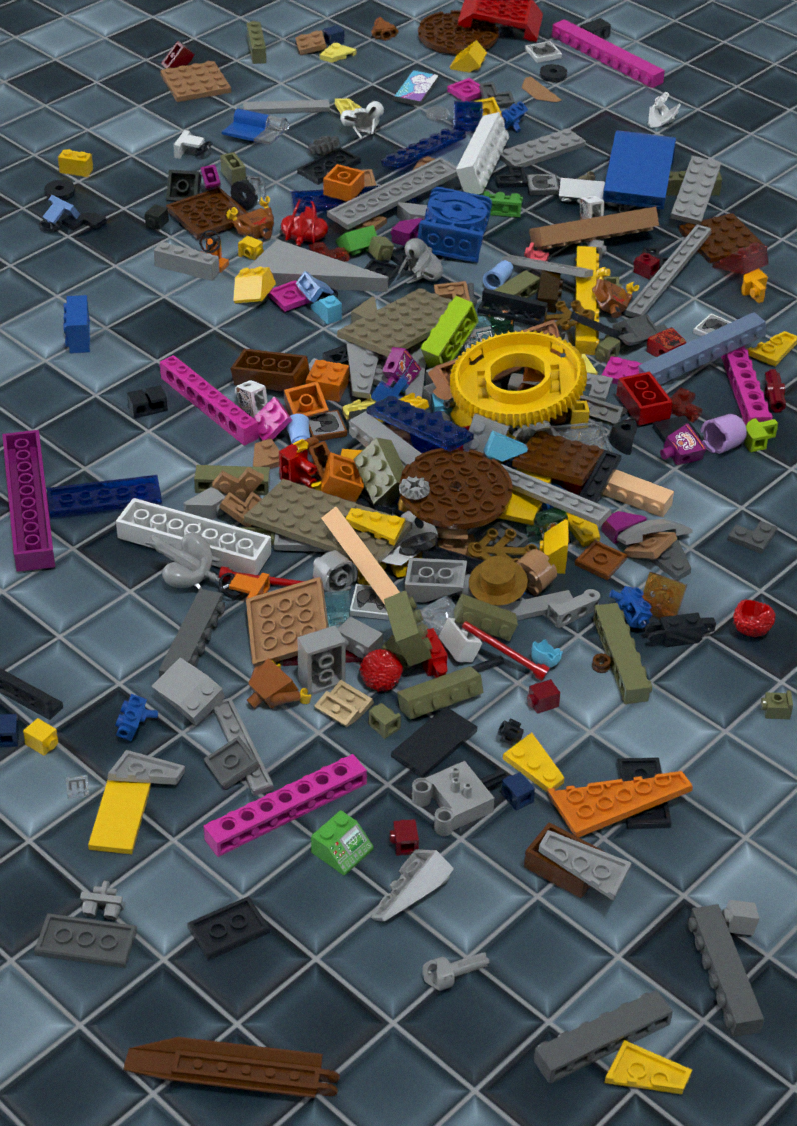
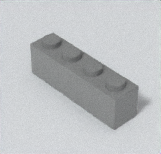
[154,242,220,281]

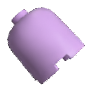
[701,414,747,454]

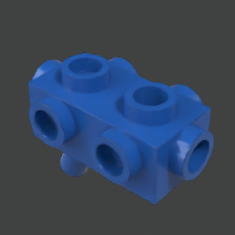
[501,101,529,133]
[609,586,652,629]
[115,694,158,741]

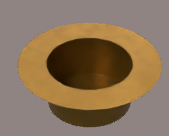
[469,556,528,605]

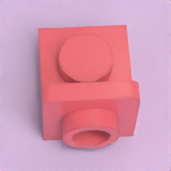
[524,242,549,261]

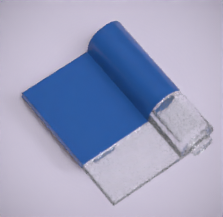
[222,108,289,145]

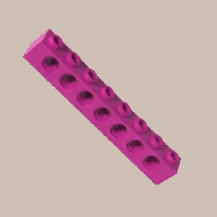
[721,345,772,425]
[160,355,258,446]
[204,754,367,857]

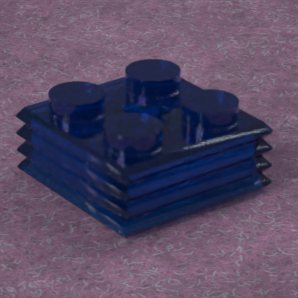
[453,101,483,132]

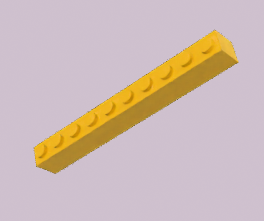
[575,246,599,355]

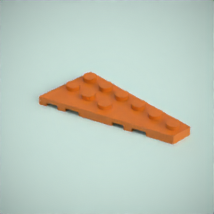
[547,771,693,838]

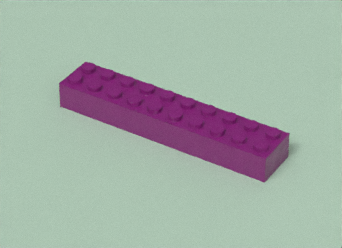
[2,430,55,572]

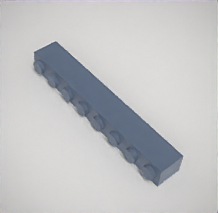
[638,312,766,385]

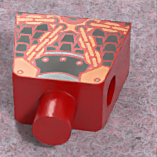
[646,327,686,357]

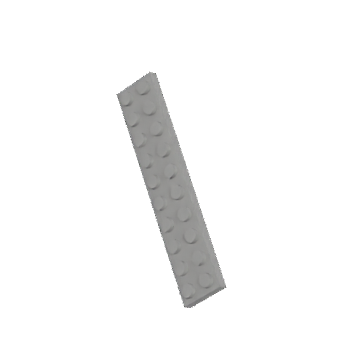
[327,157,458,229]

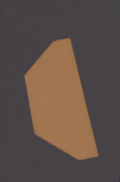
[521,76,562,102]

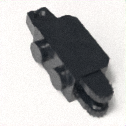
[644,612,716,647]

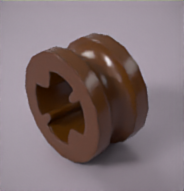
[592,653,611,673]

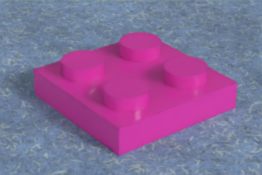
[447,78,482,103]
[268,280,311,312]
[602,356,643,385]
[253,397,292,441]

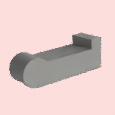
[546,589,600,629]

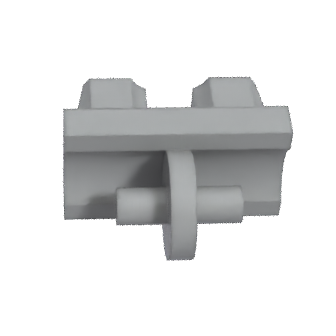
[80,881,126,920]

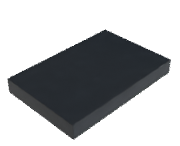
[187,896,270,961]

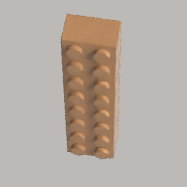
[529,207,659,250]

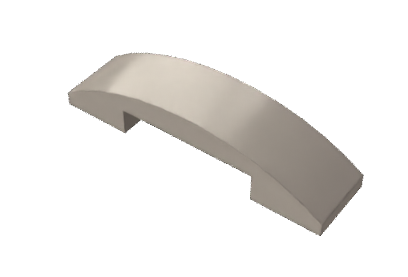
[617,519,693,545]

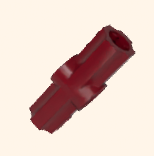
[764,369,786,413]

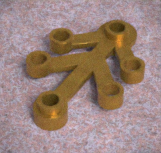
[535,300,595,331]
[467,528,538,563]

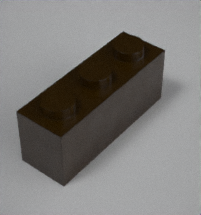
[537,270,564,313]

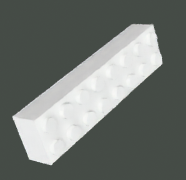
[456,112,509,194]
[116,498,271,575]

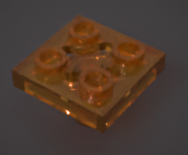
[642,572,688,617]

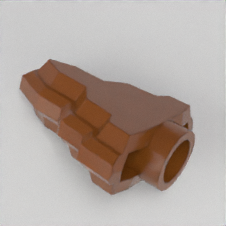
[371,17,399,40]

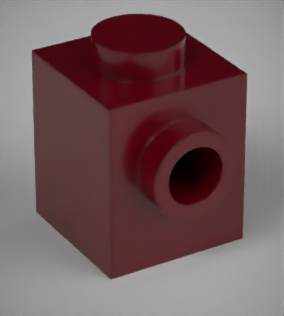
[633,253,660,279]
[527,679,561,714]
[389,819,419,856]

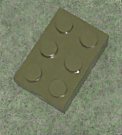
[353,438,404,506]
[383,590,433,667]

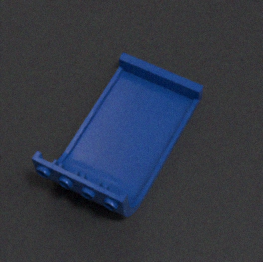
[603,130,676,209]

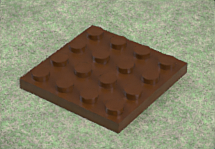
[166,187,248,239]
[678,213,765,264]
[512,431,604,486]

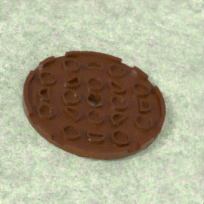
[418,10,499,54]
[399,447,512,530]

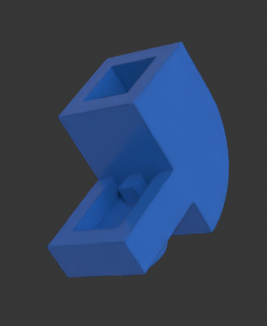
[371,375,409,406]

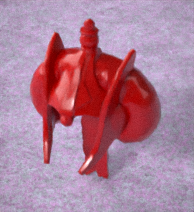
[280,200,328,246]

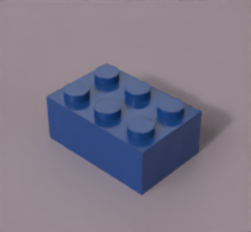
[63,295,90,353]

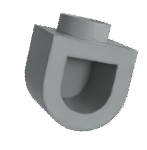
[588,240,607,261]

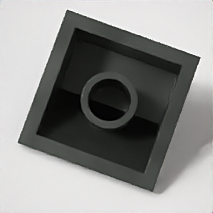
[166,169,202,201]

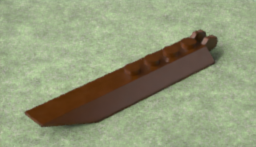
[123,1037,340,1098]

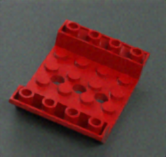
[457,0,543,41]

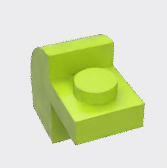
[744,418,778,453]

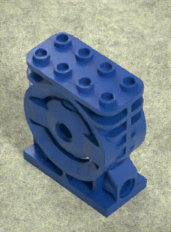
[418,187,492,263]

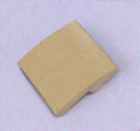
[314,680,374,727]

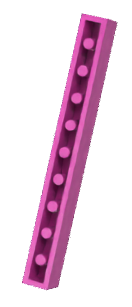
[552,20,665,88]

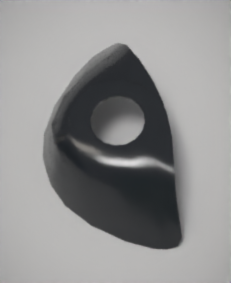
[608,418,637,455]

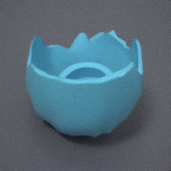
[531,639,563,668]

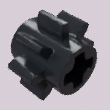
[498,718,524,745]

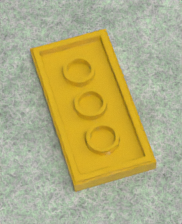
[498,468,553,525]
[88,780,151,854]

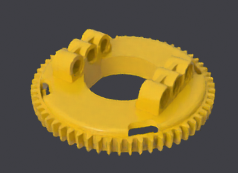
[450,330,587,428]

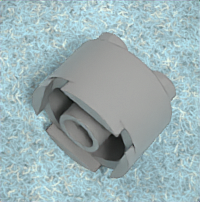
[313,550,358,596]

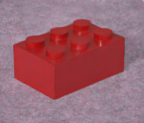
[616,371,673,425]

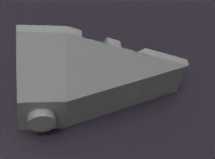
[371,849,454,922]

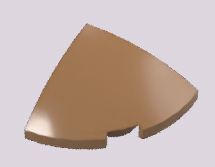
[436,527,468,539]

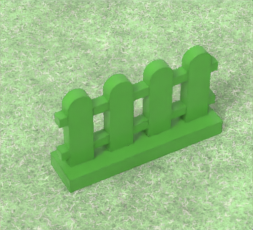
[478,191,523,217]

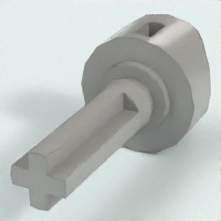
[423,952,489,991]

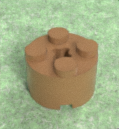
[516,549,557,596]

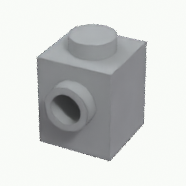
[722,900,760,936]

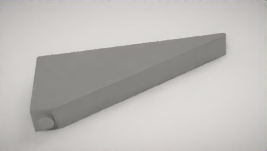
[247,240,388,292]

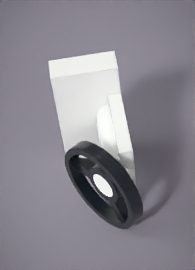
[174,130,213,159]

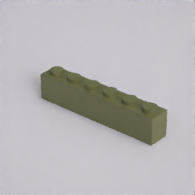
[593,603,652,704]

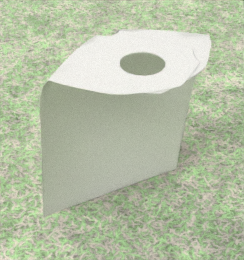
[382,510,438,566]

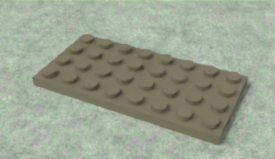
[337,289,452,357]
[244,479,412,563]

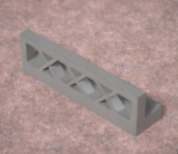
[577,395,627,424]

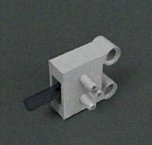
[412,761,507,836]

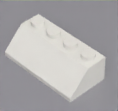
[559,178,620,207]

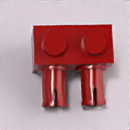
[279,444,317,489]

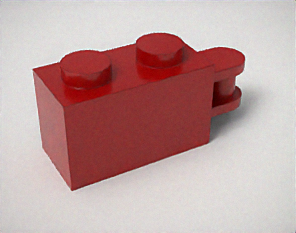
[421,628,448,678]

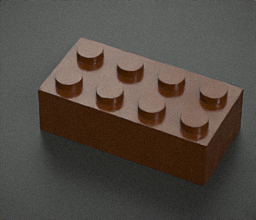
[230,348,310,391]

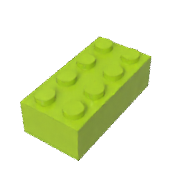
[421,296,479,368]

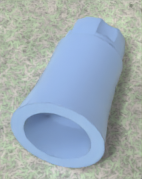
[483,260,513,290]
[286,414,310,444]

